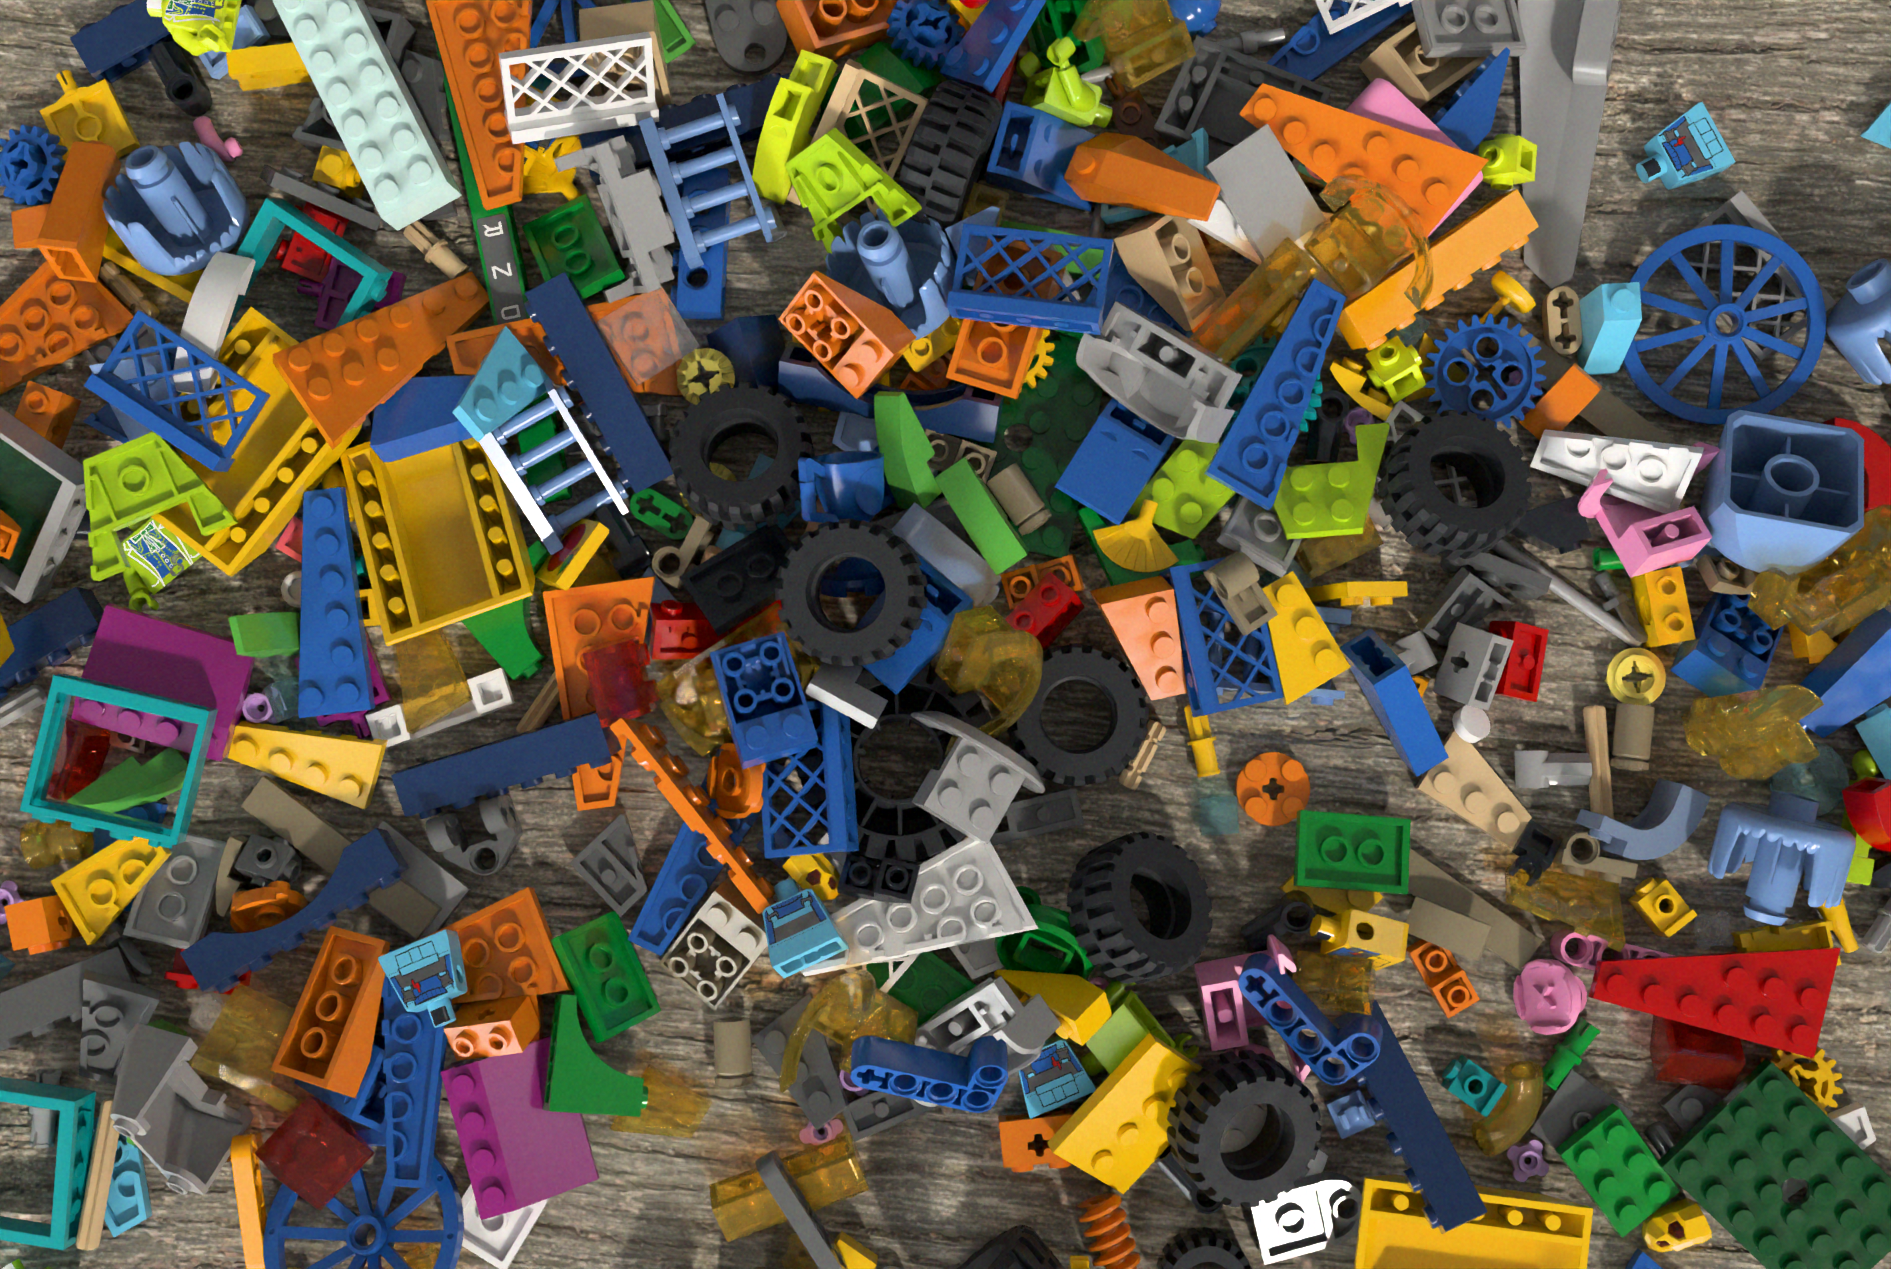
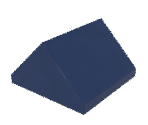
[706,314,786,391]

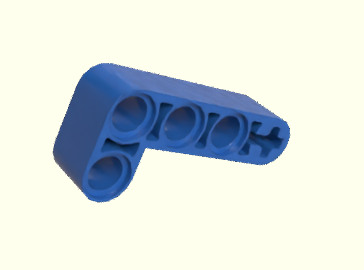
[1238,953,1383,1085]
[850,1035,1008,1113]

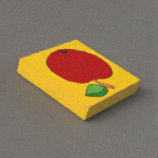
[535,518,609,591]

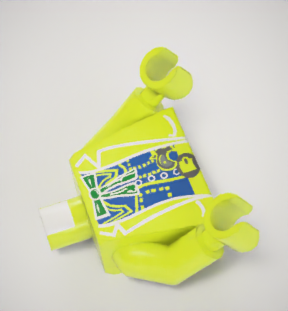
[147,0,242,56]

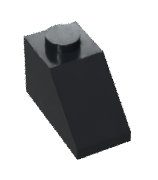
[1509,495,1592,555]

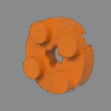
[707,743,766,819]
[1234,752,1310,826]
[230,881,308,933]

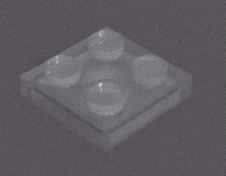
[596,285,700,386]

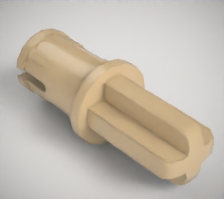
[403,220,470,280]

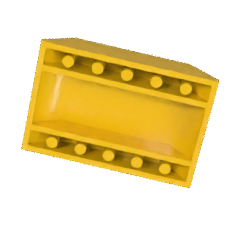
[150,307,363,577]
[340,437,535,646]
[1354,1174,1593,1269]

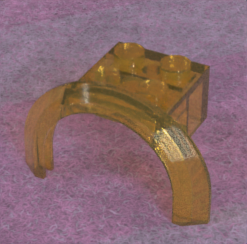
[1072,0,1196,89]
[1303,173,1434,310]
[935,605,1043,756]
[779,969,918,1093]
[187,983,312,1120]

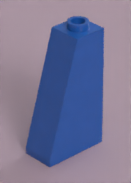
[370,375,518,462]
[1781,604,1891,738]
[1339,628,1449,777]

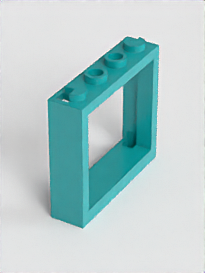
[224,198,393,339]
[19,674,218,849]
[0,1076,96,1250]

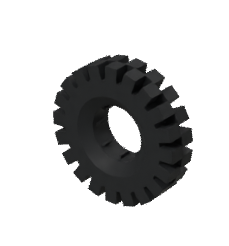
[797,662,999,863]

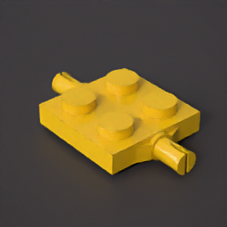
[40,70,141,174]

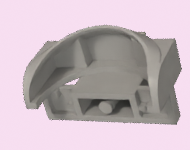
[553,135,675,303]
[1076,301,1242,444]
[898,976,1061,1107]

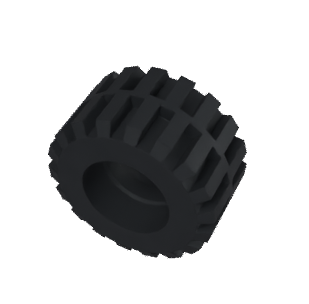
[1157,1227,1252,1269]

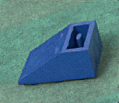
[1431,47,1510,153]
[986,101,1097,211]
[1055,398,1175,526]
[854,555,973,695]
[1670,592,1789,712]
[710,631,818,770]
[294,1035,387,1134]

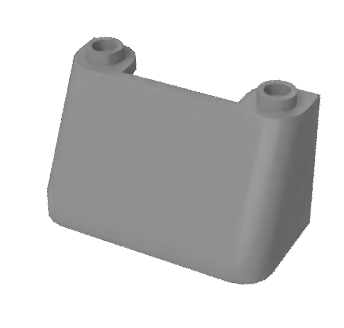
[110,1023,254,1195]

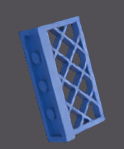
[947,223,1114,335]
[84,310,271,472]
[1160,557,1284,718]
[762,701,859,859]

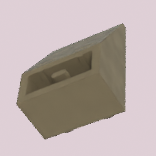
[658,876,768,1010]

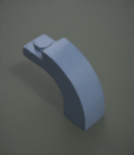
[891,502,1003,612]
[1576,778,1710,860]

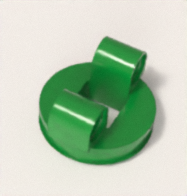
[994,886,1096,980]

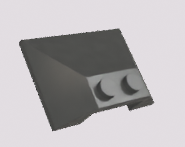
[1154,36,1332,171]

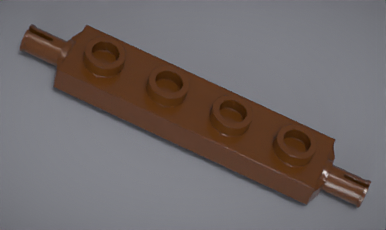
[1105,74,1211,248]

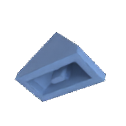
[945,206,999,287]

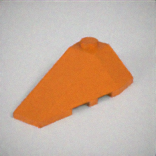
[1063,132,1221,222]

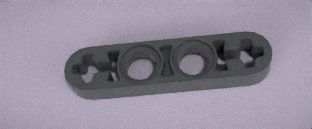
[755,1150,848,1269]

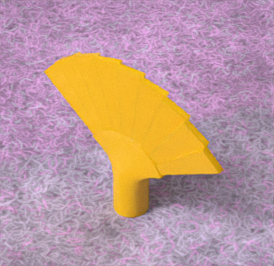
[522,139,582,202]
[1093,499,1179,573]

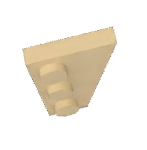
[1415,727,1532,848]

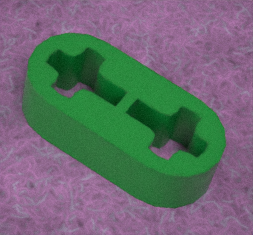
[630,488,695,542]

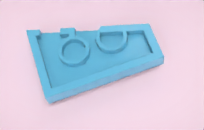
[452,326,555,442]
[91,1118,152,1237]

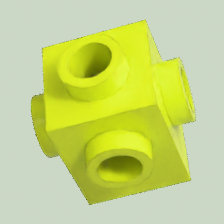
[1478,134,1537,190]
[1365,335,1427,404]

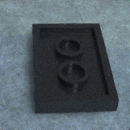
[679,524,793,636]

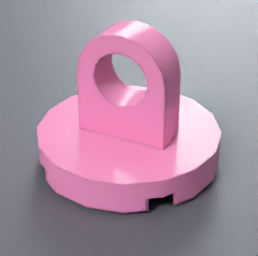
[1513,958,1587,1035]

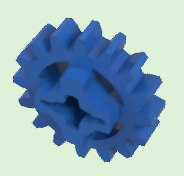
[886,0,965,70]
[0,125,68,206]

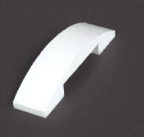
[173,251,256,399]
[366,668,515,749]

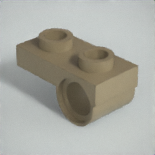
[652,515,716,590]
[1203,551,1278,636]
[1553,831,1638,884]

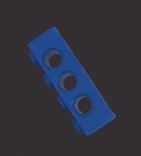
[671,168,732,321]

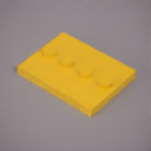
[1047,1032,1202,1194]

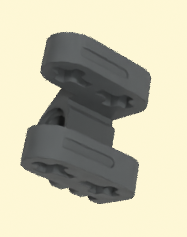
[426,795,523,876]

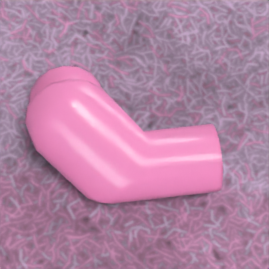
[193,116,243,162]

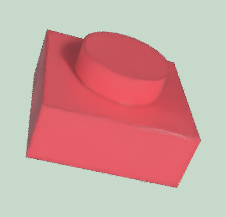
[275,516,303,563]

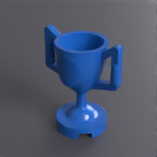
[798,445,896,598]

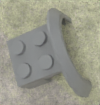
[910,711,1045,844]

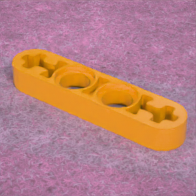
[231,1134,267,1269]

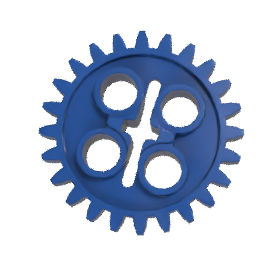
[1422,314,1546,429]

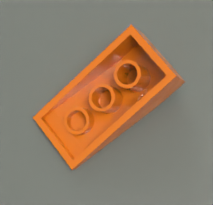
[775,0,931,61]
[946,238,1066,399]
[271,926,390,1098]

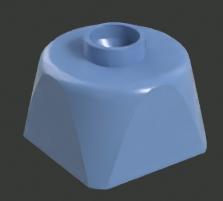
[1700,410,1864,575]

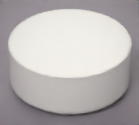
[281,571,302,608]
[1452,705,1490,743]

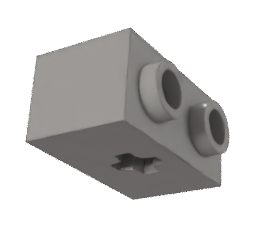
[1432,622,1514,711]

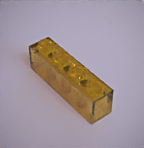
[1189,237,1320,366]
[709,1133,869,1242]

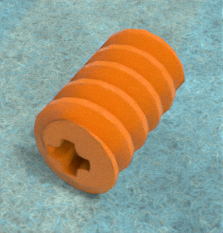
[1077,1193,1141,1269]

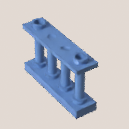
[638,93,777,269]
[479,378,629,555]
[1199,597,1352,706]

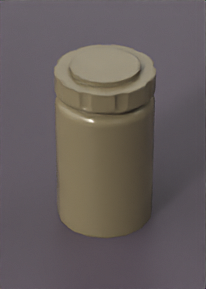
[986,463,1052,536]
[1610,703,1655,772]
[713,1017,753,1088]

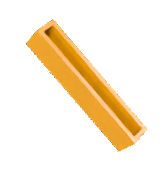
[1337,189,1539,351]

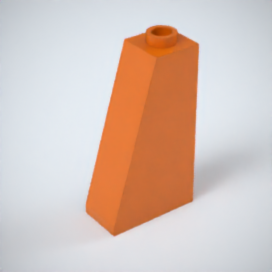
[37,140,121,283]

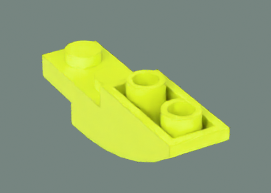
[752,49,838,205]

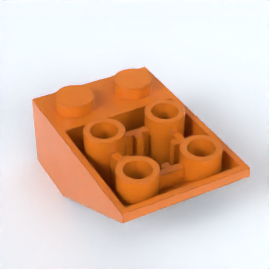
[778,270,917,399]

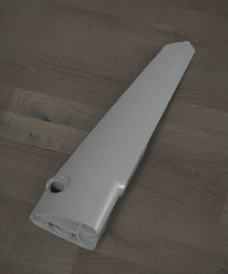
[1518,0,1623,290]

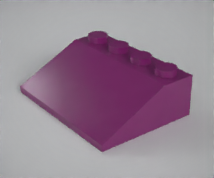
[71,603,255,762]
[441,1035,599,1220]

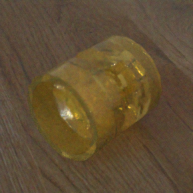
[20,819,94,870]

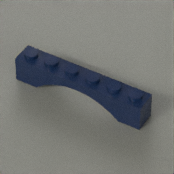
[777,341,1004,443]
[180,828,410,994]

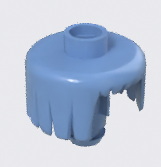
[102,142,250,276]
[825,208,957,341]
[1826,258,1891,385]
[1707,790,1856,926]

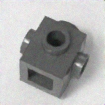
[234,834,303,888]

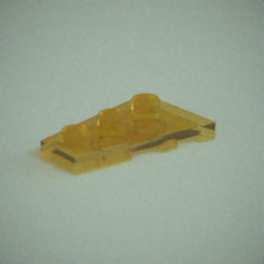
[396,628,473,734]
[1504,864,1626,952]

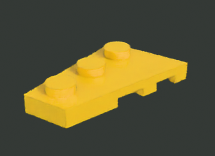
[1262,571,1351,705]
[50,836,172,946]

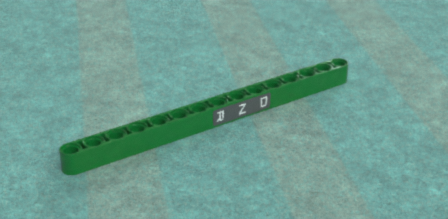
[430,19,573,504]

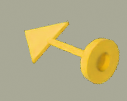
[1404,270,1536,403]

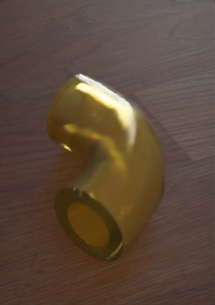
[1472,1061,1544,1158]

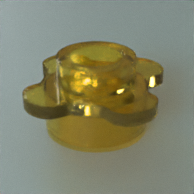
[781,1232,817,1269]

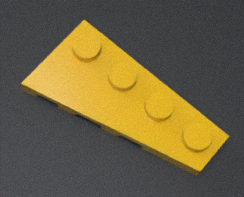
[228,721,388,810]

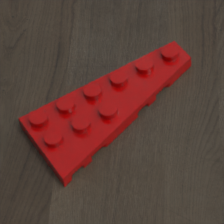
[1588,946,1841,1058]

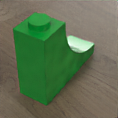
[1077,507,1208,586]
[461,540,551,681]
[543,994,648,1117]

